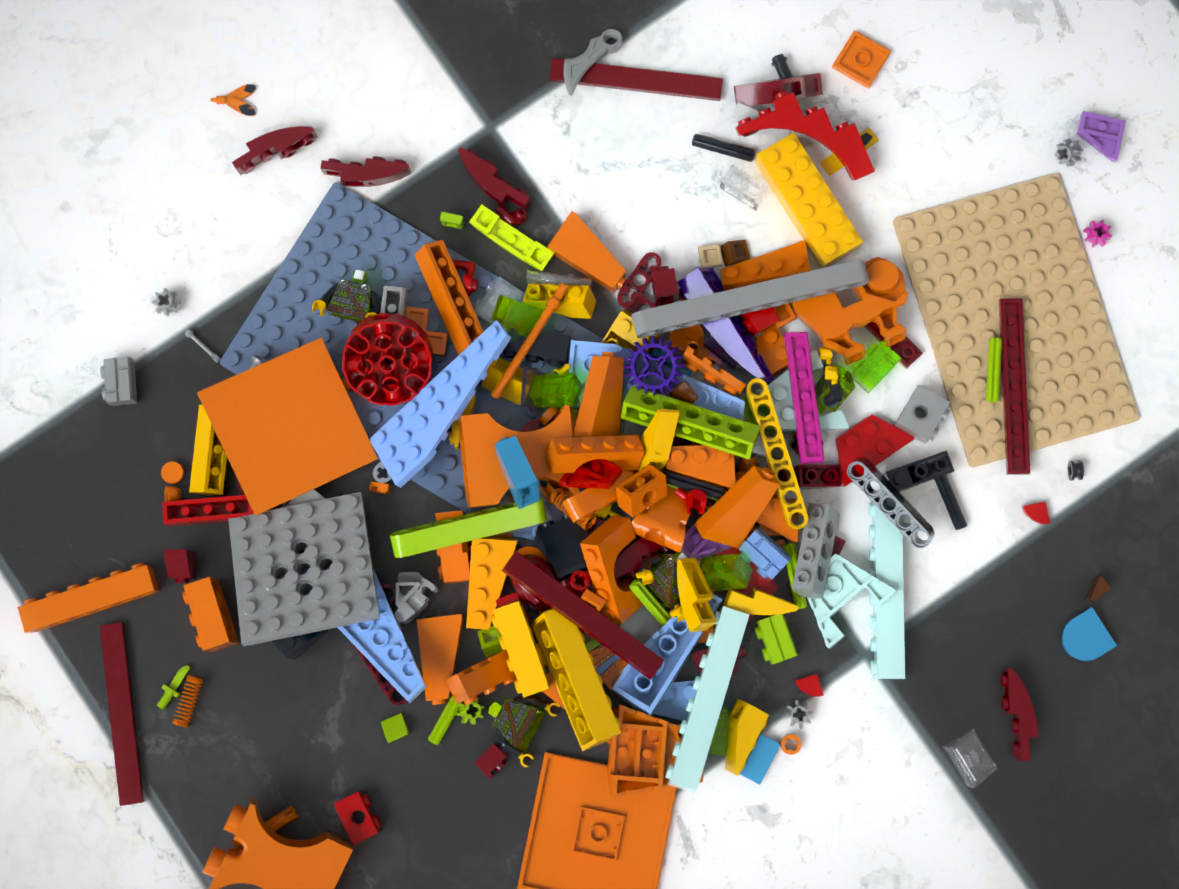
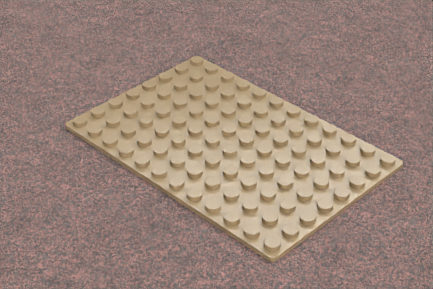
[893,173,1139,468]

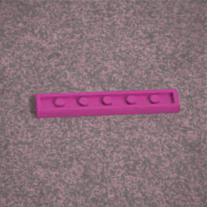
[784,332,825,464]

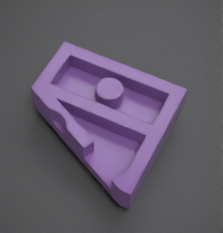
[1077,111,1126,163]
[676,516,732,561]

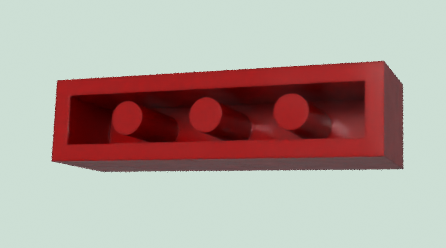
[162,495,254,527]

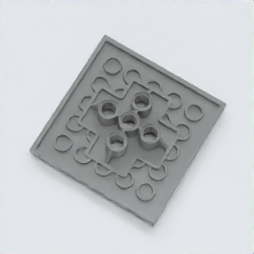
[228,492,380,646]

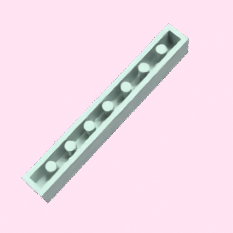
[868,498,905,679]
[665,606,749,793]

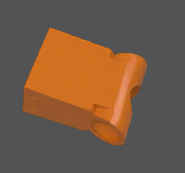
[631,486,693,553]

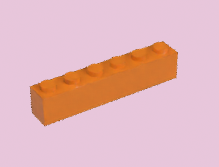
[414,240,484,355]
[17,563,160,634]

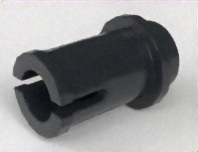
[771,54,793,79]

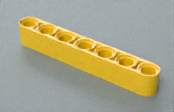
[746,378,808,530]

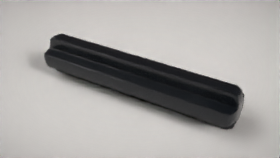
[692,133,755,162]
[660,469,724,499]
[934,475,967,530]

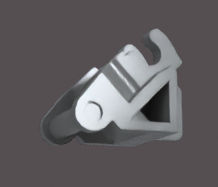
[394,572,439,624]

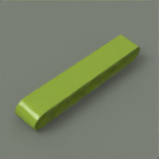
[390,497,547,558]

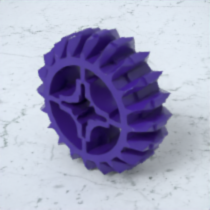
[624,336,685,396]

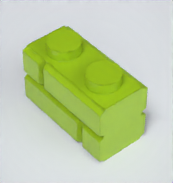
[754,614,798,665]

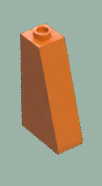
[548,211,627,293]
[574,352,624,437]
[695,466,780,548]
[416,614,464,705]

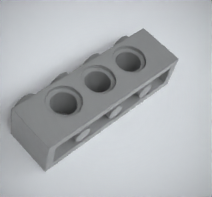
[792,503,840,599]

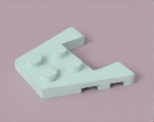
[762,349,849,431]
[807,554,897,649]

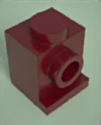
[474,743,509,779]

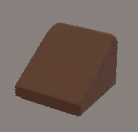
[720,240,751,267]
[669,380,700,404]
[1085,575,1111,603]

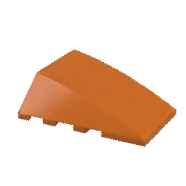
[607,704,704,798]

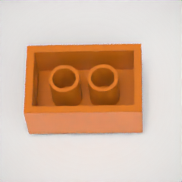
[182,577,239,652]

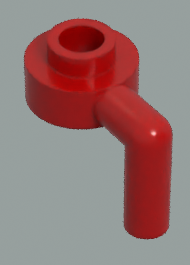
[452,259,478,296]

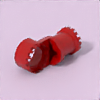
[561,570,590,596]

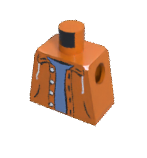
[590,645,628,690]

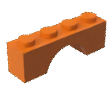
[546,435,644,473]

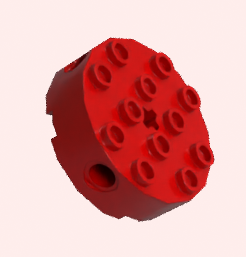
[342,313,433,406]

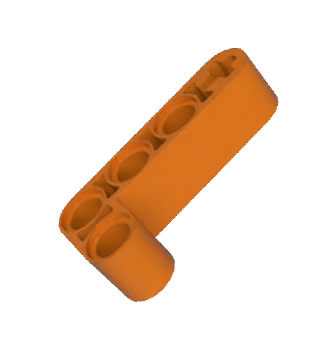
[562,470,637,523]

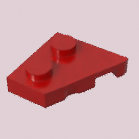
[559,459,623,489]

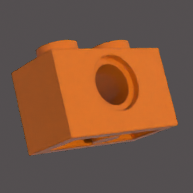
[616,464,667,517]

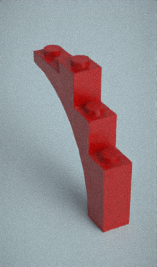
[735,90,875,181]

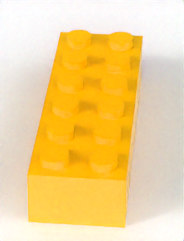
[755,133,863,268]
[531,609,621,751]

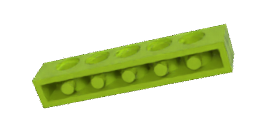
[621,386,761,460]

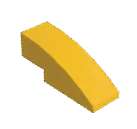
[677,558,717,632]
[723,588,798,615]

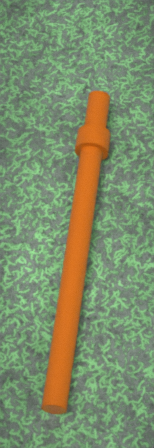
[491,283,569,400]

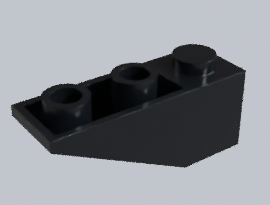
[502,332,571,368]
[883,450,955,492]

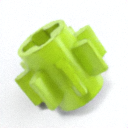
[455,698,485,725]

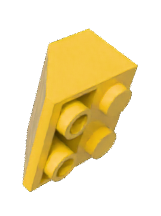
[601,309,662,355]

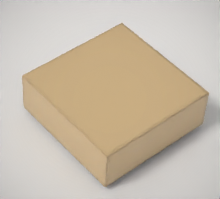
[698,244,723,268]

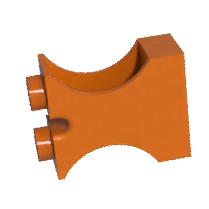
[457,405,580,509]
[202,797,353,889]

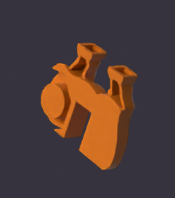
[791,257,908,365]

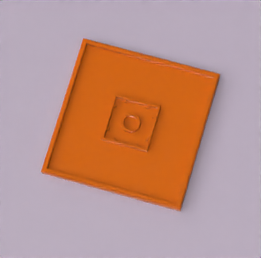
[197,338,378,516]
[517,752,677,889]

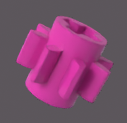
[1083,220,1112,248]

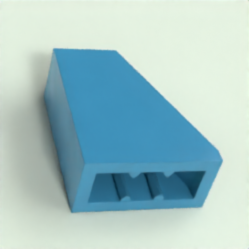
[494,436,540,509]

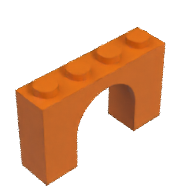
[580,516,643,625]

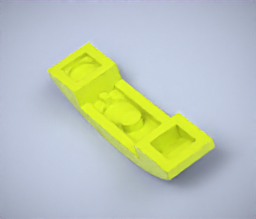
[469,204,554,271]

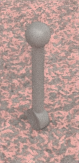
[185,329,221,363]

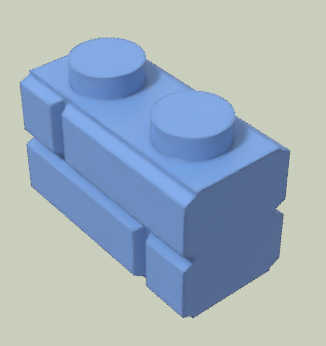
[739,527,792,579]

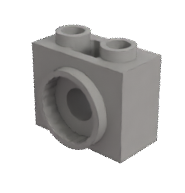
[894,385,950,444]

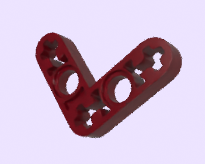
[617,252,666,333]

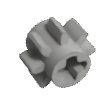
[1054,138,1084,167]
[152,288,181,317]
[784,700,813,729]

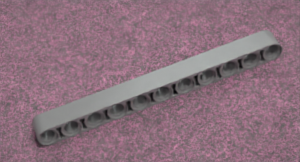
[631,259,870,338]

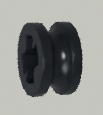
[1067,460,1084,481]

